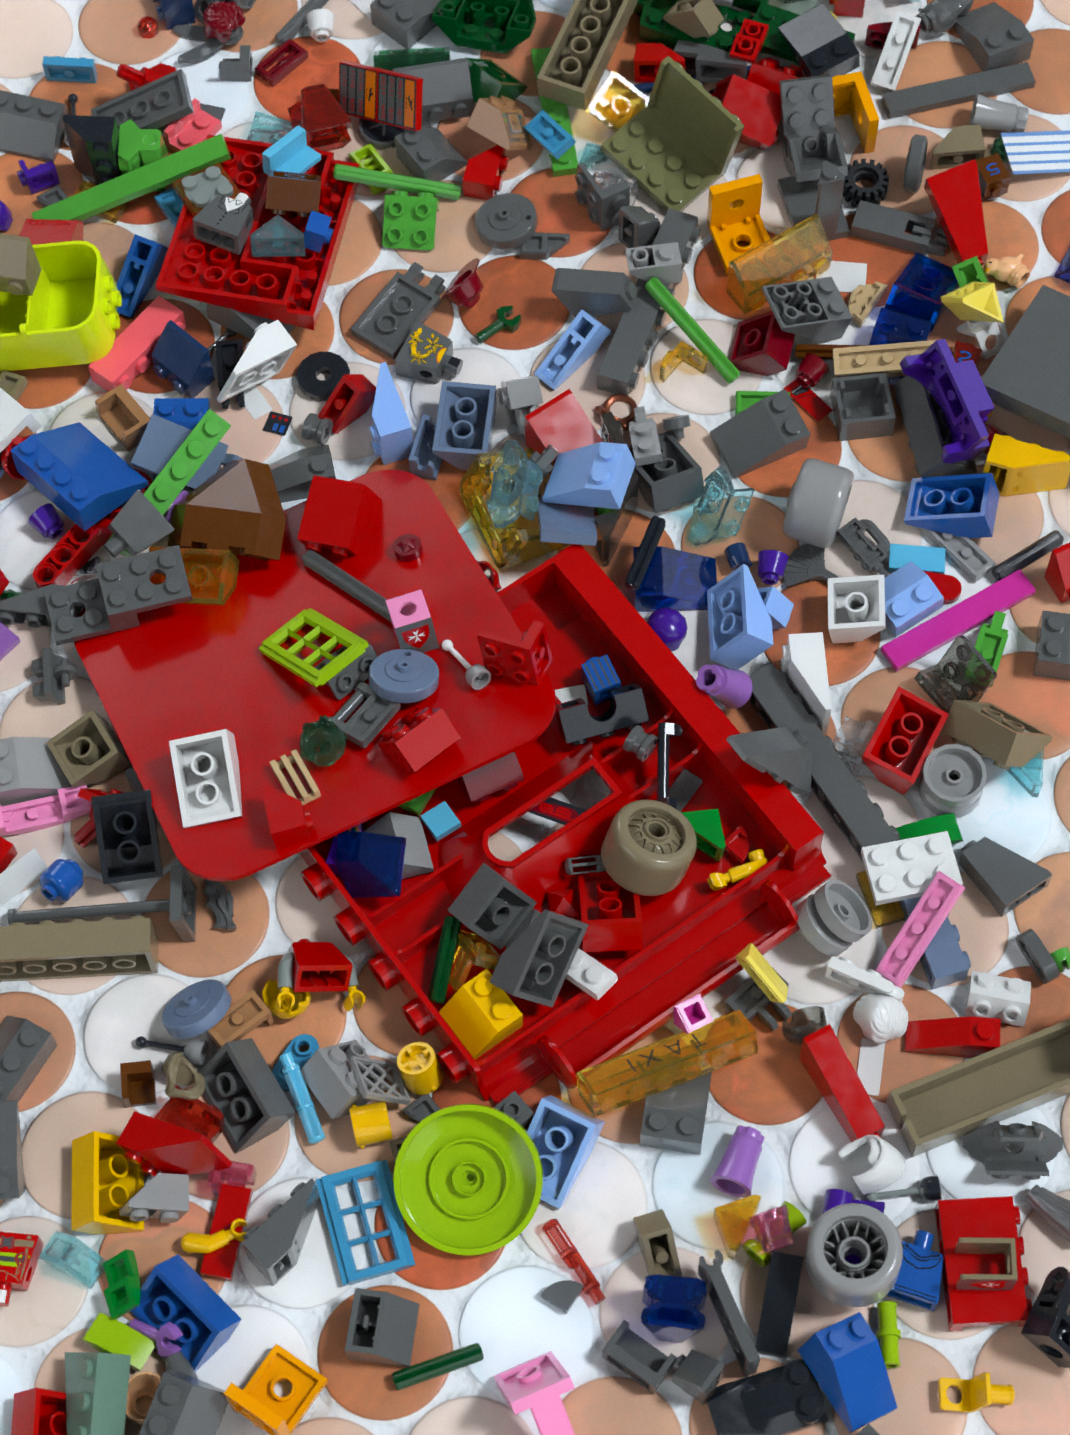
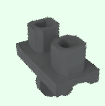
[32,647,78,705]

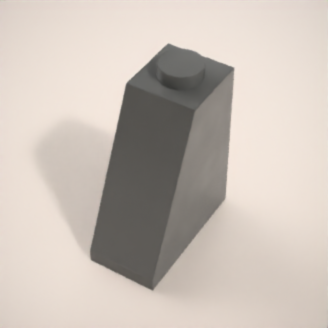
[551,268,637,317]
[958,837,1052,917]

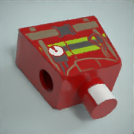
[0,1232,44,1307]

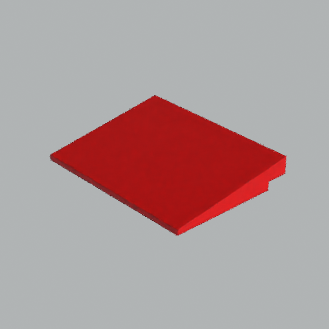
[155,134,360,330]

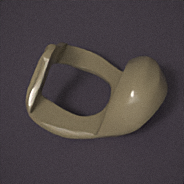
[161,1052,205,1100]

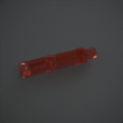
[542,1219,606,1305]

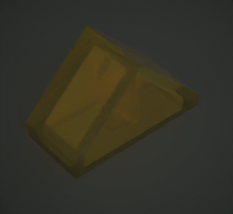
[713,1194,761,1260]

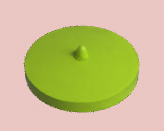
[393,1104,543,1255]

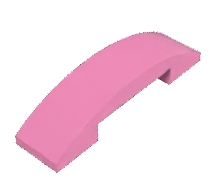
[0,785,91,836]

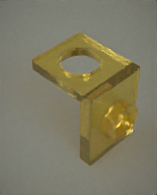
[660,341,708,382]

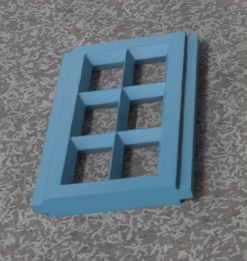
[315,1160,416,1286]

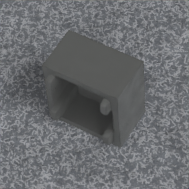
[830,373,896,441]

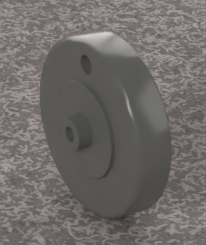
[475,193,538,249]

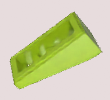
[348,144,393,195]

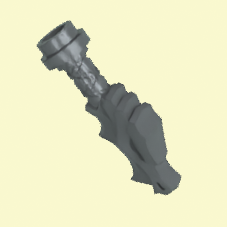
[204,879,237,932]

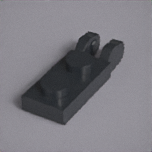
[216,339,245,409]

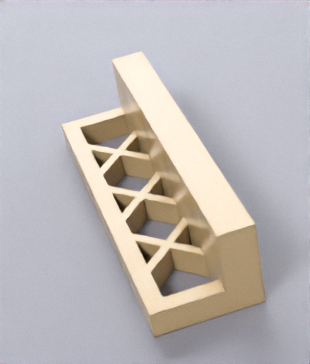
[833,340,936,378]

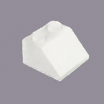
[828,575,886,644]

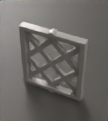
[349,1056,411,1105]

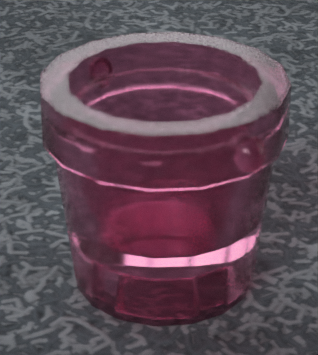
[748,1206,794,1253]

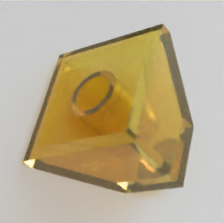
[586,71,649,133]

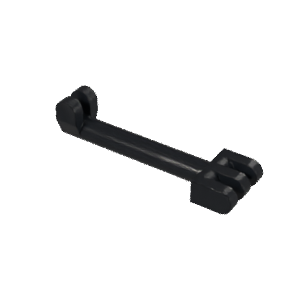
[656,722,683,809]

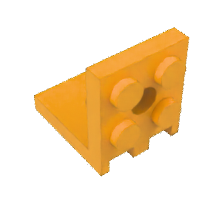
[832,71,879,154]
[707,174,777,274]
[224,1344,328,1435]

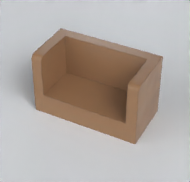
[95,384,150,451]
[206,989,274,1050]

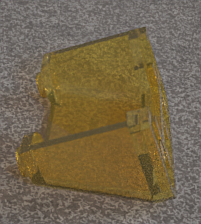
[460,448,570,569]

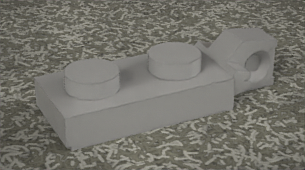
[629,406,663,466]

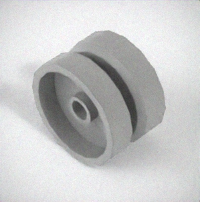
[919,744,987,818]
[796,880,872,957]

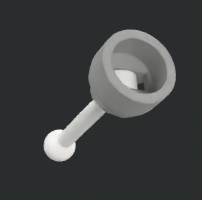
[442,640,491,690]

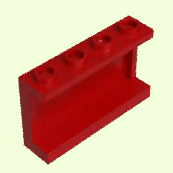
[934,1196,1032,1332]

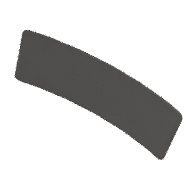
[669,769,703,812]

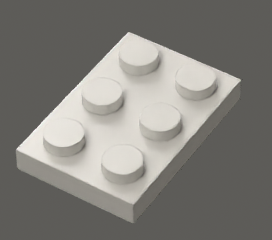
[861,831,963,906]

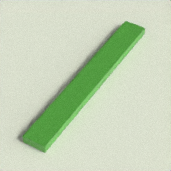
[32,134,231,221]

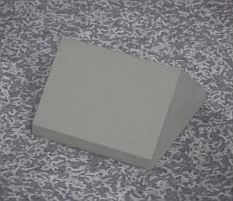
[364,812,434,885]

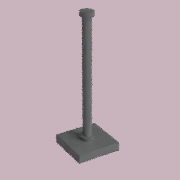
[7,865,197,942]

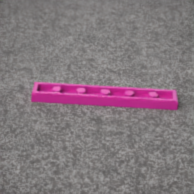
[881,569,1036,672]

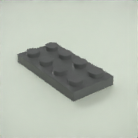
[91,69,194,131]

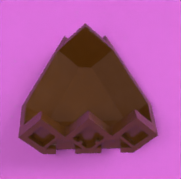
[167,459,286,561]

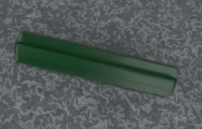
[428,916,462,1004]
[392,1343,484,1390]

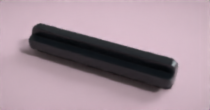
[625,516,666,591]
[992,530,1064,581]

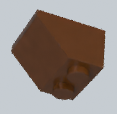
[265,170,321,217]

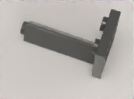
[777,160,850,247]

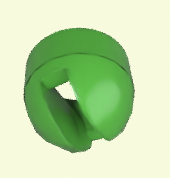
[1050,947,1070,972]

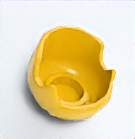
[262,979,311,1019]

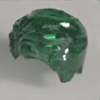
[299,715,346,767]

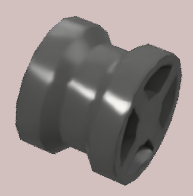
[302,413,333,445]
[623,725,658,761]

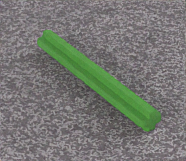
[333,164,461,200]
[645,277,740,383]

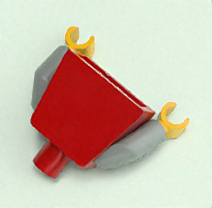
[274,938,366,1013]

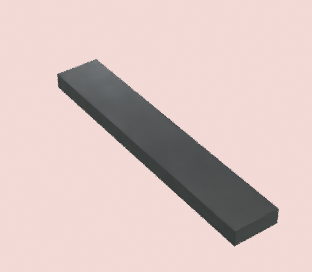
[882,62,1036,119]

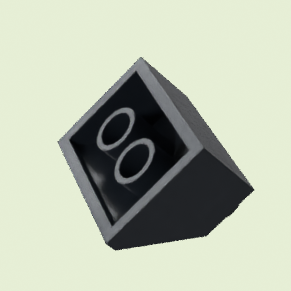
[63,115,122,187]

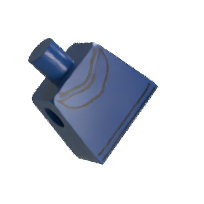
[886,1230,943,1312]

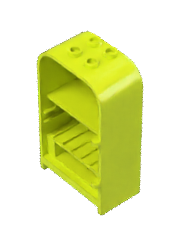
[0,241,122,372]

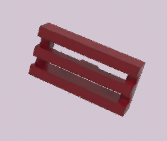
[254,39,309,87]

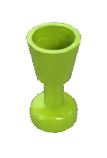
[742,1201,807,1267]

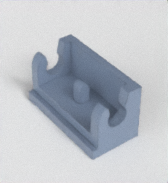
[408,414,443,480]

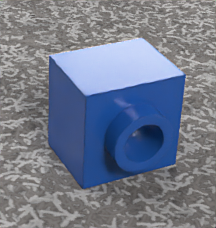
[300,210,333,253]

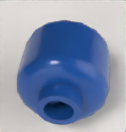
[39,859,83,902]

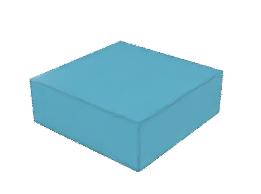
[421,801,461,842]

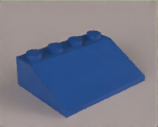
[10,422,149,531]

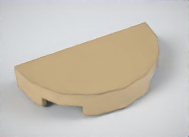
[848,282,888,328]

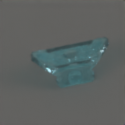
[486,440,543,528]
[688,466,755,547]

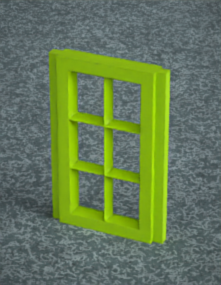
[258,608,369,687]

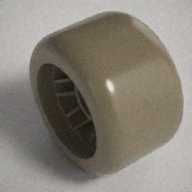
[601,800,697,896]

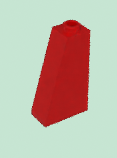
[924,159,988,265]
[799,1024,885,1142]

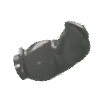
[916,0,974,33]

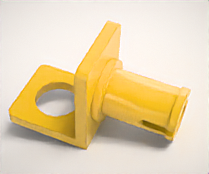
[938,1372,1015,1413]

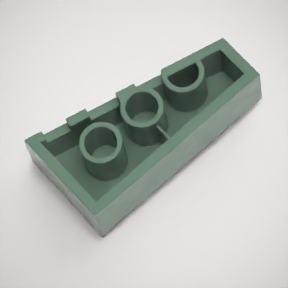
[65,1352,131,1435]

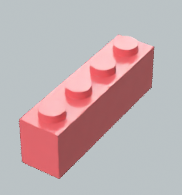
[88,296,186,392]

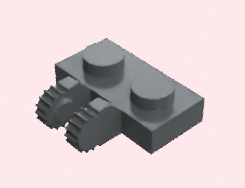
[724,966,792,1031]

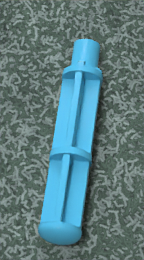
[279,1052,325,1144]

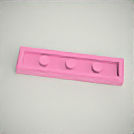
[874,871,965,988]

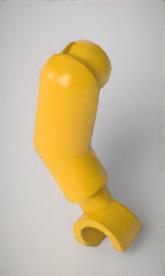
[707,849,767,891]
[181,1219,248,1254]

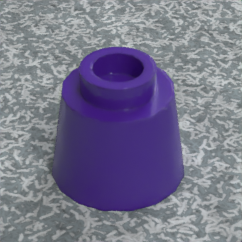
[28,503,64,539]
[758,550,789,585]

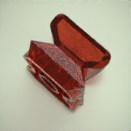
[288,84,353,151]

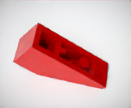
[904,1016,1001,1058]

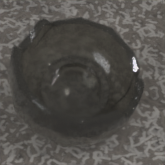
[782,1006,827,1045]

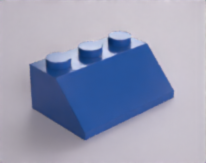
[131,1254,242,1372]

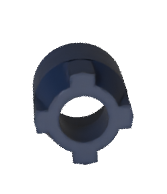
[724,542,752,570]

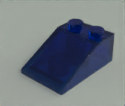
[883,252,959,332]
[633,546,717,612]

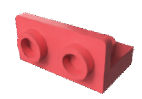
[164,98,222,152]

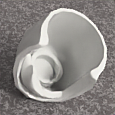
[838,1135,906,1195]

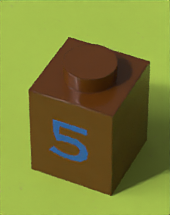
[976,153,1011,200]

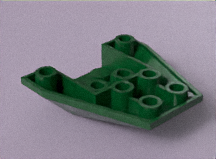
[432,0,536,54]

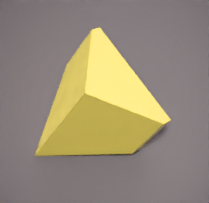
[941,282,1004,323]

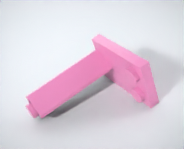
[493,1351,575,1435]

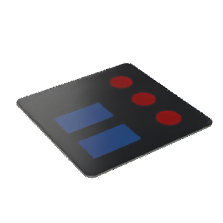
[263,411,293,436]

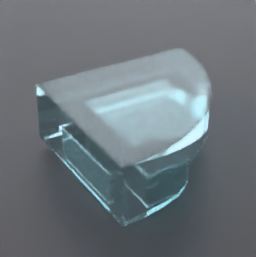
[579,142,609,168]

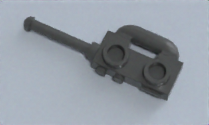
[837,517,890,578]

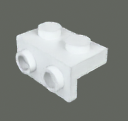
[965,971,1031,1027]

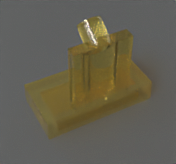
[449,930,500,992]

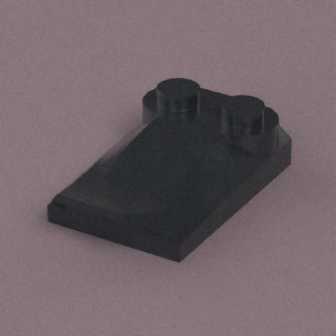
[706,1359,828,1435]

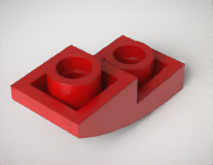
[729,19,769,63]

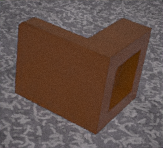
[120,1060,156,1108]

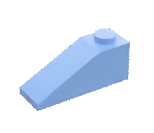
[534,309,611,390]

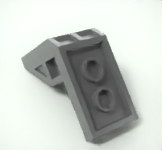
[779,74,848,182]

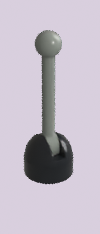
[866,1175,941,1201]

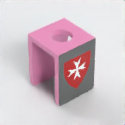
[385,589,439,653]

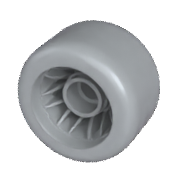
[783,458,854,548]
[805,1203,903,1308]

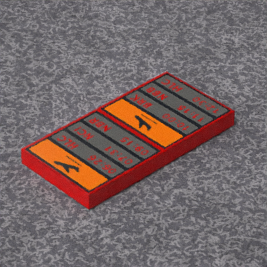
[338,61,423,131]

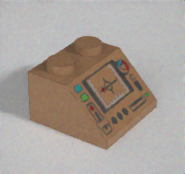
[467,96,532,151]

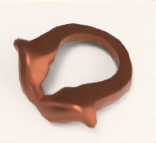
[595,394,637,431]

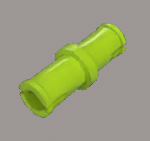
[876,1301,901,1369]

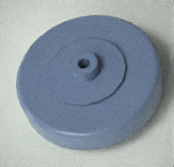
[369,649,439,703]
[161,980,231,1039]

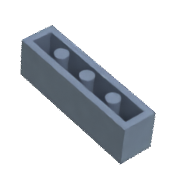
[897,897,971,990]

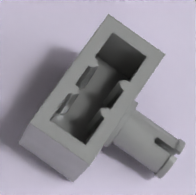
[497,376,543,435]

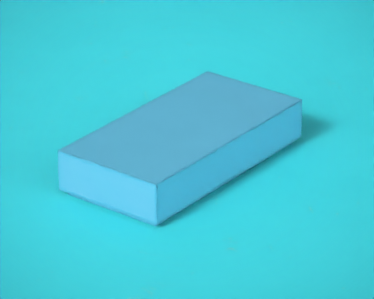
[888,543,946,574]

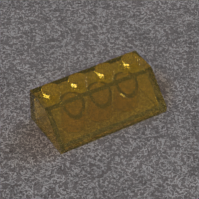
[727,214,833,314]

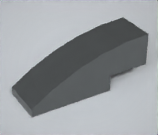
[674,40,747,83]

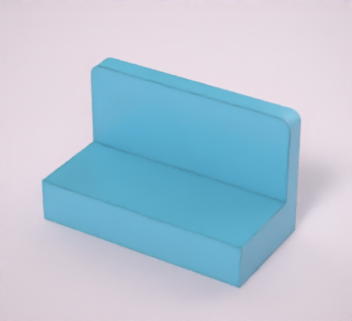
[262,125,321,174]

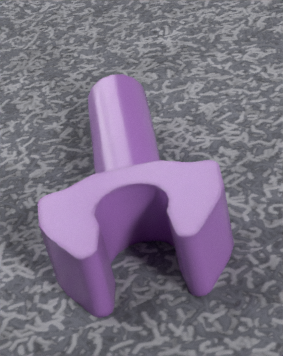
[129,1319,183,1357]

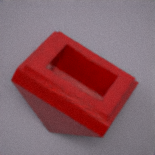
[547,889,580,918]

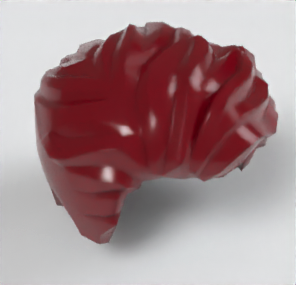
[203,1,246,43]

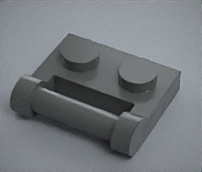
[324,682,401,749]

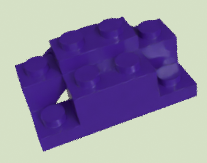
[900,339,995,464]

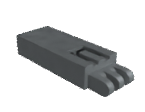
[850,200,948,257]

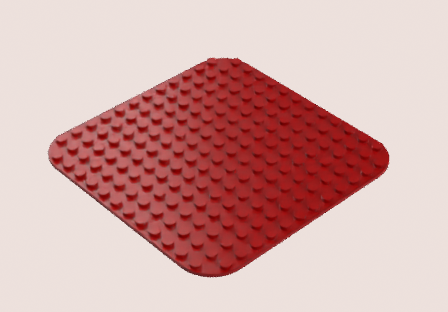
[74,470,556,881]

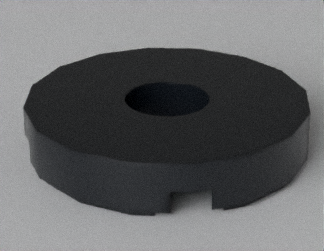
[297,351,350,401]

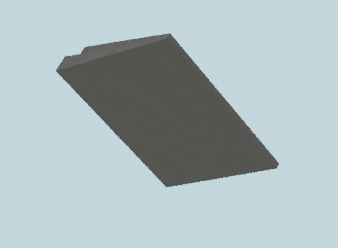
[981,285,1070,438]

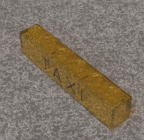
[576,1010,758,1118]

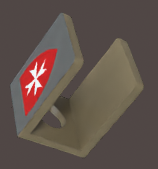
[954,1238,1018,1290]

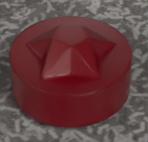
[393,534,422,562]

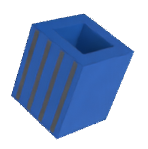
[581,655,621,705]

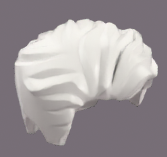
[853,993,909,1043]

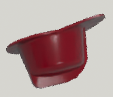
[441,258,483,309]

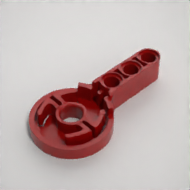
[33,468,153,589]

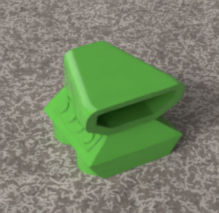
[118,119,168,192]

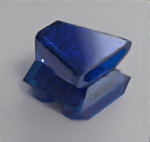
[641,1274,707,1343]

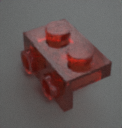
[154,1085,224,1143]

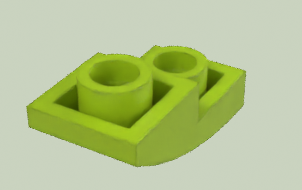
[82,1312,156,1372]

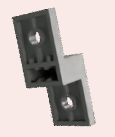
[44,545,192,646]

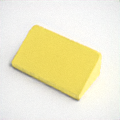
[735,943,788,1003]

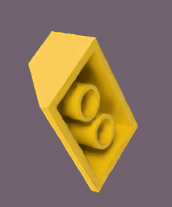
[71,1131,144,1235]

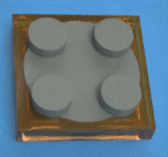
[172,163,241,217]

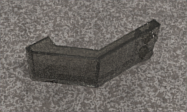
[595,411,639,567]

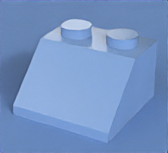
[885,561,944,637]

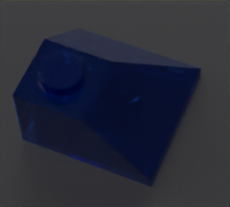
[335,832,406,899]

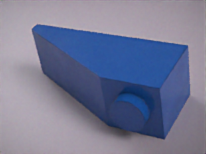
[116,234,168,318]

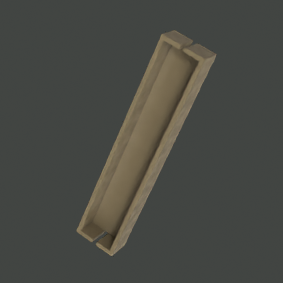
[886,1019,1070,1157]

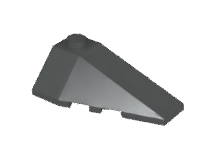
[269,444,336,503]

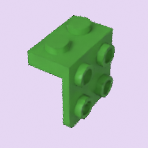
[382,191,440,251]

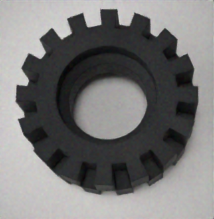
[842,159,889,207]

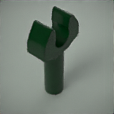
[475,306,521,343]

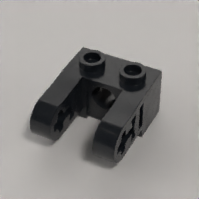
[1021,1267,1070,1368]

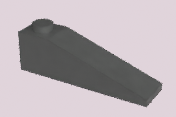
[726,727,813,796]

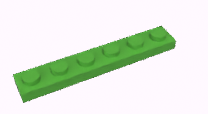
[531,47,578,177]

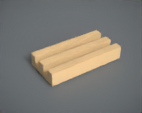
[270,749,321,805]

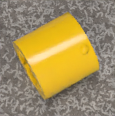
[397,1042,443,1095]
[349,1101,393,1149]

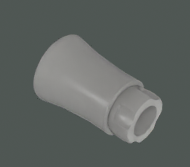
[969,94,1029,133]

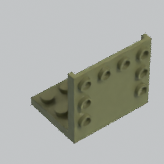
[600,56,744,212]

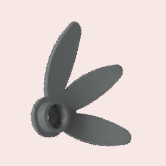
[172,2,244,63]

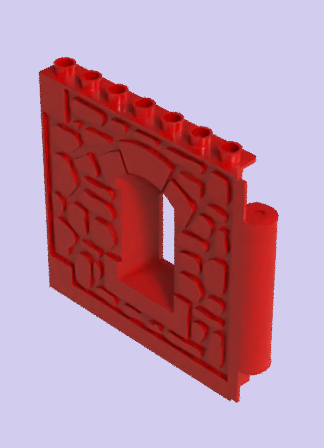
[299,544,832,1105]

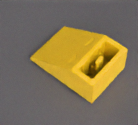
[983,434,1070,497]

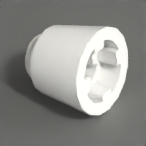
[306,9,334,42]

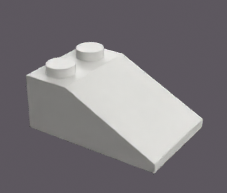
[217,320,297,403]
[780,632,831,734]
[169,729,242,828]

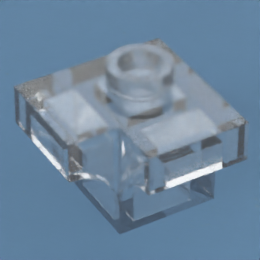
[833,716,878,777]

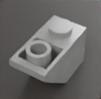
[625,242,682,285]
[120,1173,189,1223]

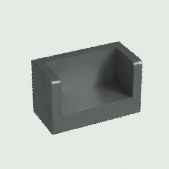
[602,1320,676,1394]

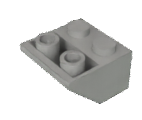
[300,1040,388,1119]

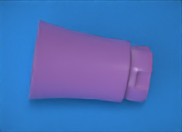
[696,664,753,709]
[710,1125,764,1198]

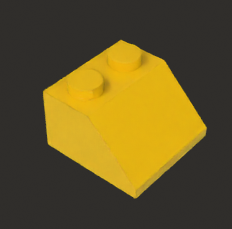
[439,969,523,1060]

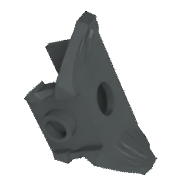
[963,1121,1063,1180]

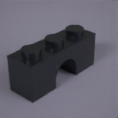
[555,683,649,745]

